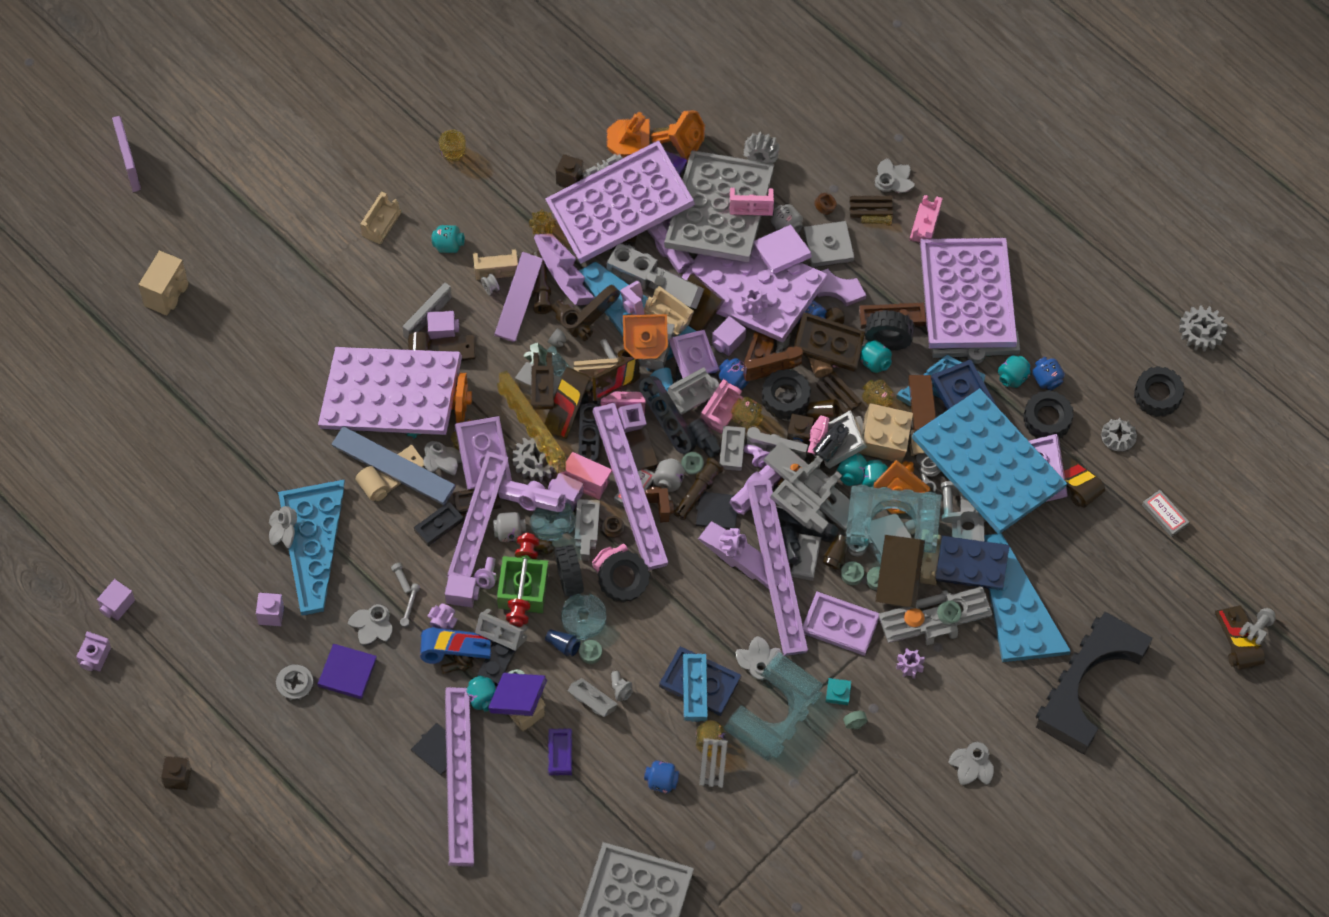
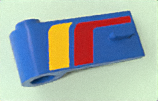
[420,627,491,664]

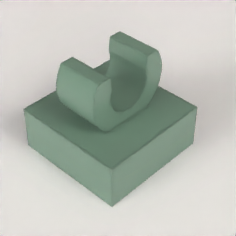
[524,342,548,366]

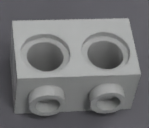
[607,243,657,290]

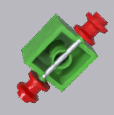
[497,533,549,627]

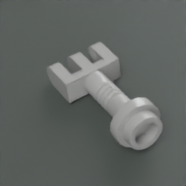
[1239,608,1276,646]

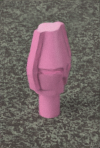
[807,416,829,455]
[592,544,628,573]

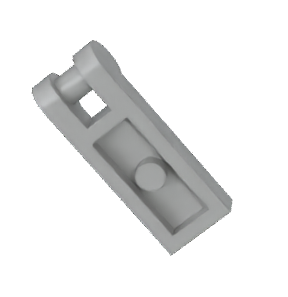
[746,427,808,461]

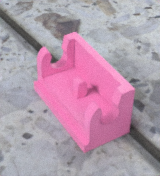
[730,188,774,216]
[910,195,942,243]
[701,379,744,434]
[601,392,645,414]
[561,452,612,500]

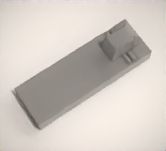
[646,266,704,309]

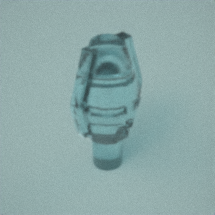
[547,346,568,378]

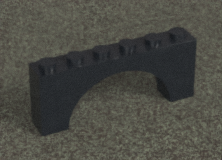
[1035,612,1153,755]

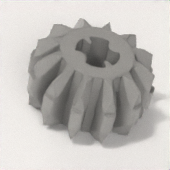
[744,132,780,164]

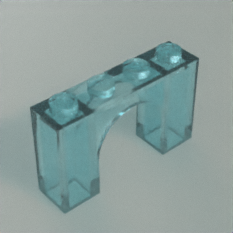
[846,485,942,553]
[723,652,823,761]

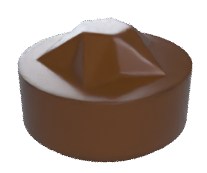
[815,193,837,215]

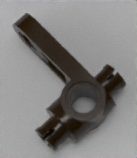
[551,285,620,341]

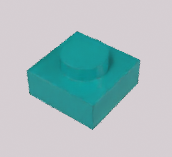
[826,678,851,705]

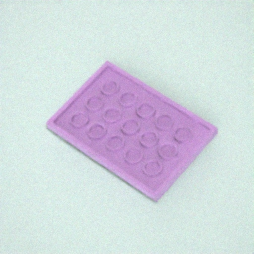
[546,141,695,264]
[920,238,1017,348]
[681,247,828,342]
[318,347,462,435]

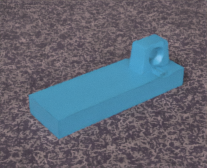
[683,654,707,722]

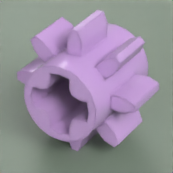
[741,287,768,315]
[719,528,747,557]
[427,604,458,630]
[896,649,925,678]

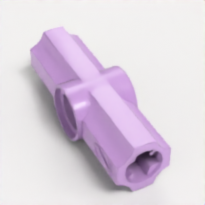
[647,221,694,274]
[730,465,782,515]
[498,480,567,512]

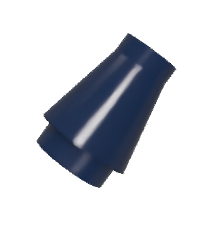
[545,629,581,656]

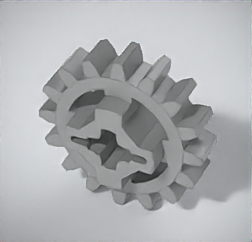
[1179,305,1227,351]
[513,434,561,482]

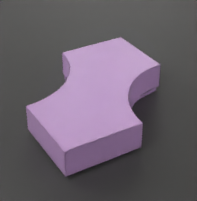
[817,269,866,306]

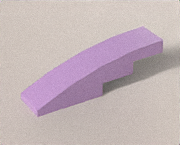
[534,234,594,305]
[494,252,543,343]
[698,521,769,589]

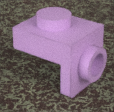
[620,281,645,315]

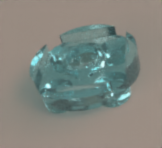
[530,503,576,541]
[561,594,607,640]

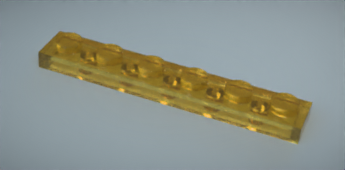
[497,371,566,474]

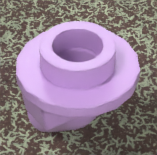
[744,444,770,468]
[474,557,497,589]

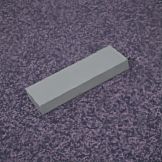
[402,283,452,340]

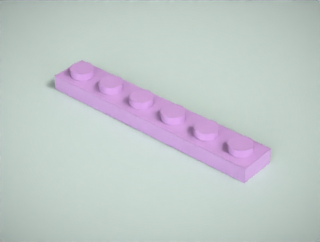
[447,451,508,577]

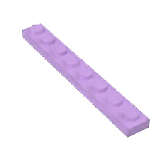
[593,403,668,570]
[747,480,808,656]
[445,688,474,866]

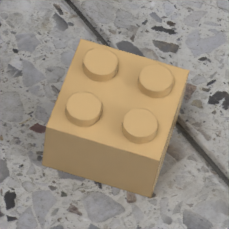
[138,250,188,316]
[859,403,913,463]

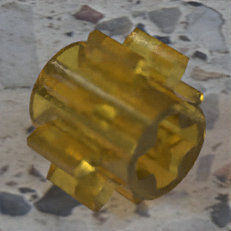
[529,209,556,234]

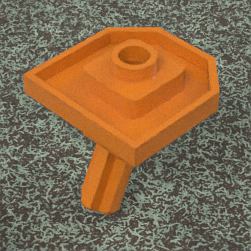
[651,110,705,163]
[607,112,650,158]
[623,314,668,359]
[451,373,472,423]
[874,460,930,514]

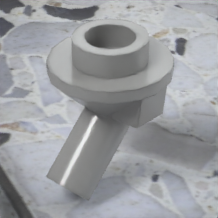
[611,671,633,701]

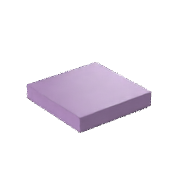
[753,225,812,275]
[668,330,719,378]

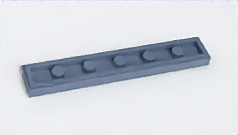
[331,426,456,505]

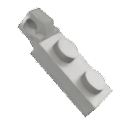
[770,479,829,533]
[575,499,600,561]

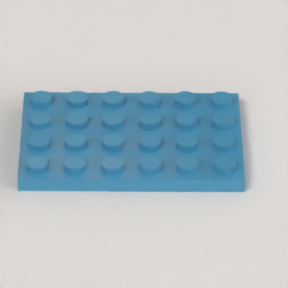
[912,388,1067,534]

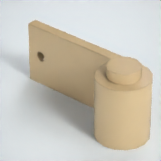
[356,445,425,501]

